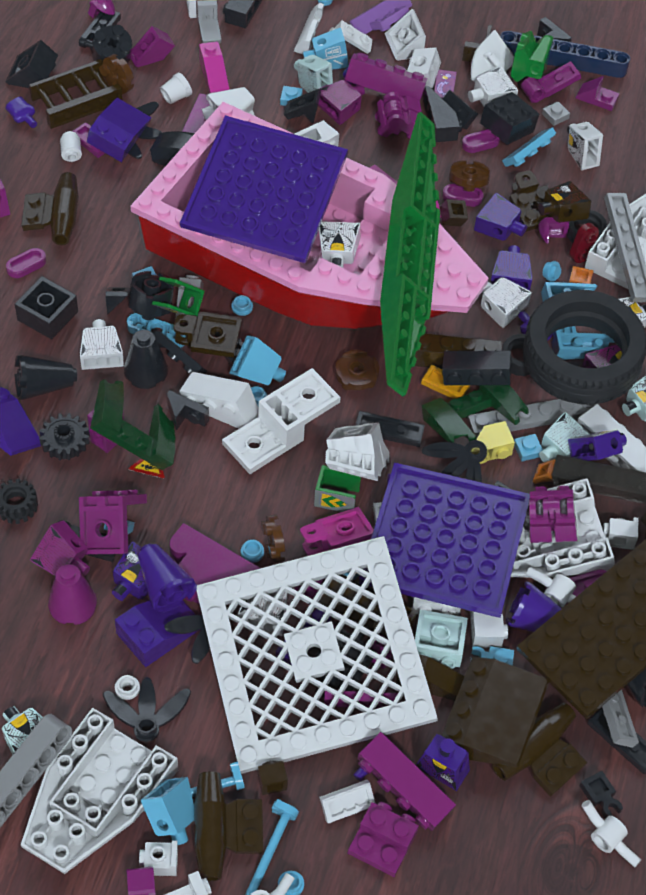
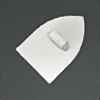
[471,30,514,81]

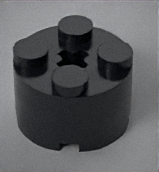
[92,25,132,64]
[129,271,174,320]

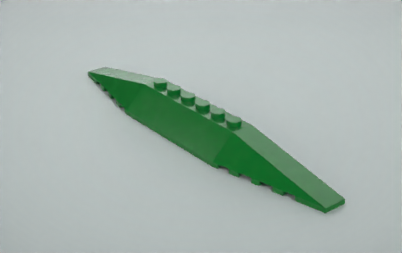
[380,112,440,397]

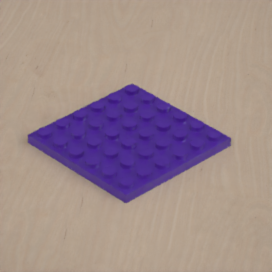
[180,115,348,263]
[359,462,530,618]

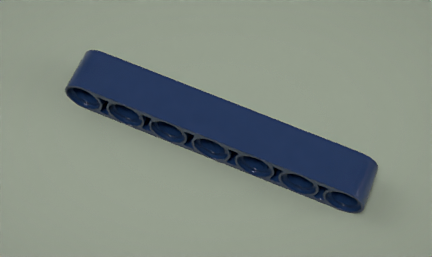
[500,31,630,78]

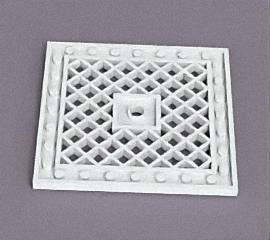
[197,536,438,774]

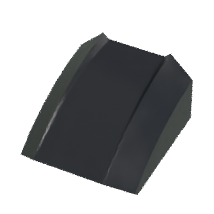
[150,131,195,166]

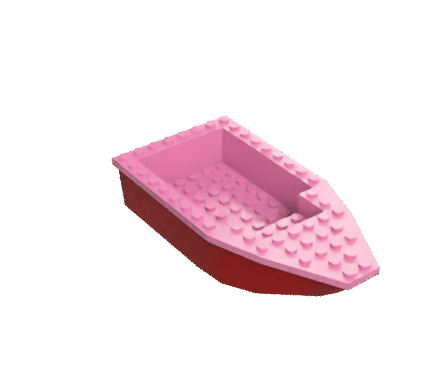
[130,102,489,329]

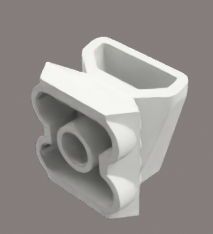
[202,87,255,120]

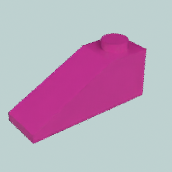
[199,41,230,94]

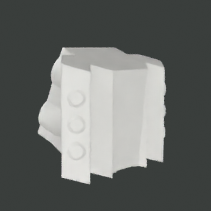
[326,423,389,481]

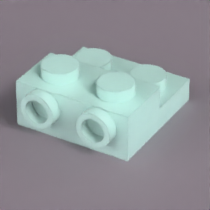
[415,609,468,669]

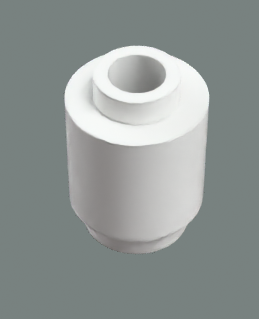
[60,131,82,162]

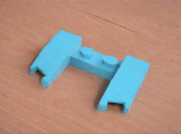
[541,282,615,360]

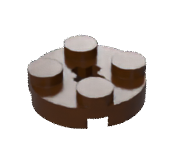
[99,54,134,94]
[449,160,490,192]
[335,350,380,390]
[261,514,285,563]

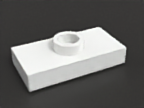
[319,780,375,823]

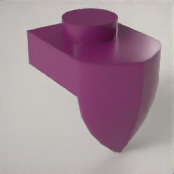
[88,0,115,18]
[538,217,569,244]

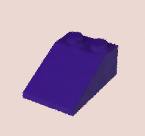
[87,98,152,163]
[0,387,41,456]
[115,600,199,668]

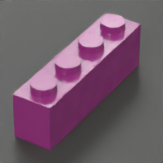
[345,53,428,101]
[357,732,456,831]

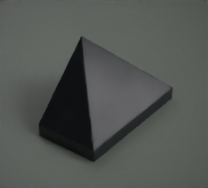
[106,287,130,315]

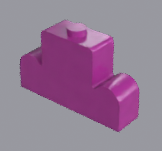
[170,523,261,605]

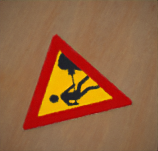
[128,459,165,479]

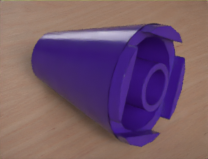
[138,544,197,613]
[506,581,562,632]

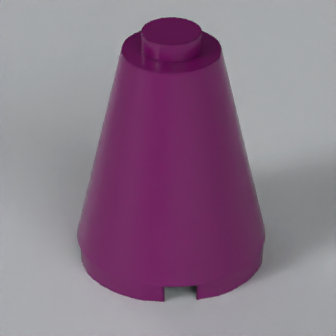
[48,564,97,625]

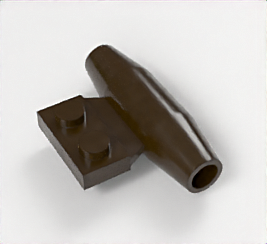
[21,172,79,245]
[492,702,588,797]
[194,771,264,881]

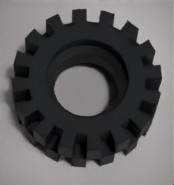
[0,479,38,524]

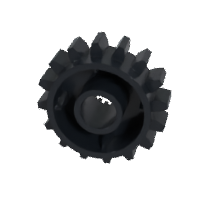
[39,413,90,460]

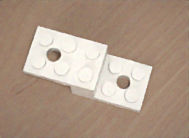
[222,368,341,474]

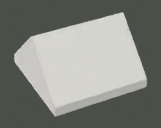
[384,9,426,61]

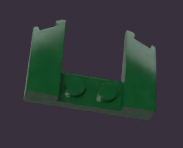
[90,379,176,470]
[422,385,529,443]

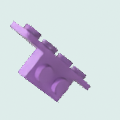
[350,0,412,34]

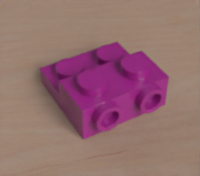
[347,802,419,877]

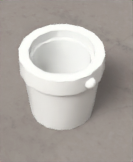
[160,72,192,104]

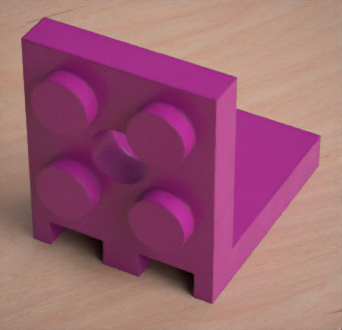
[79,490,147,554]

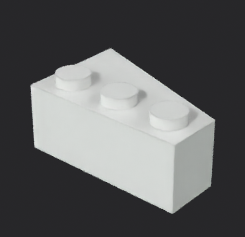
[180,372,259,429]

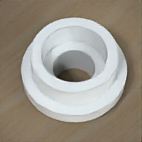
[115,675,140,700]

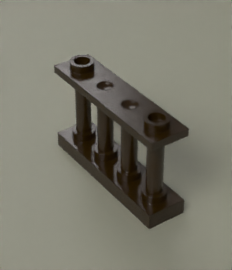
[29,59,123,129]

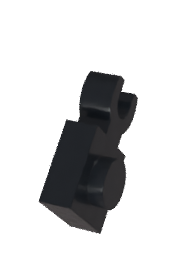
[579,771,623,819]

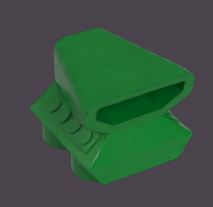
[510,30,553,82]

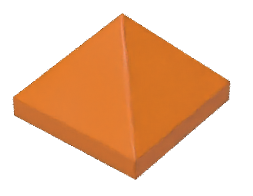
[533,459,557,484]

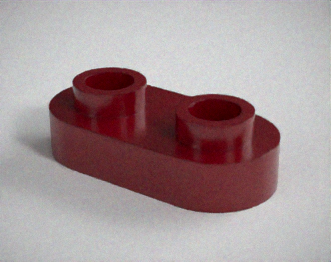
[569,223,599,263]

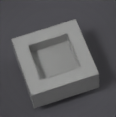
[542,102,570,126]

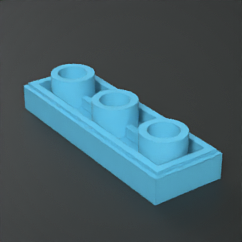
[502,127,556,167]

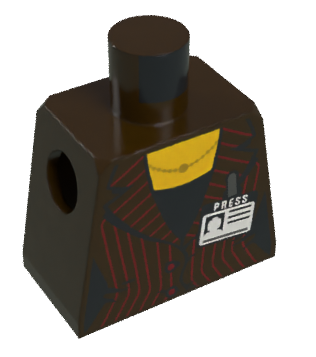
[538,181,592,223]

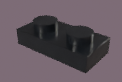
[443,90,478,130]

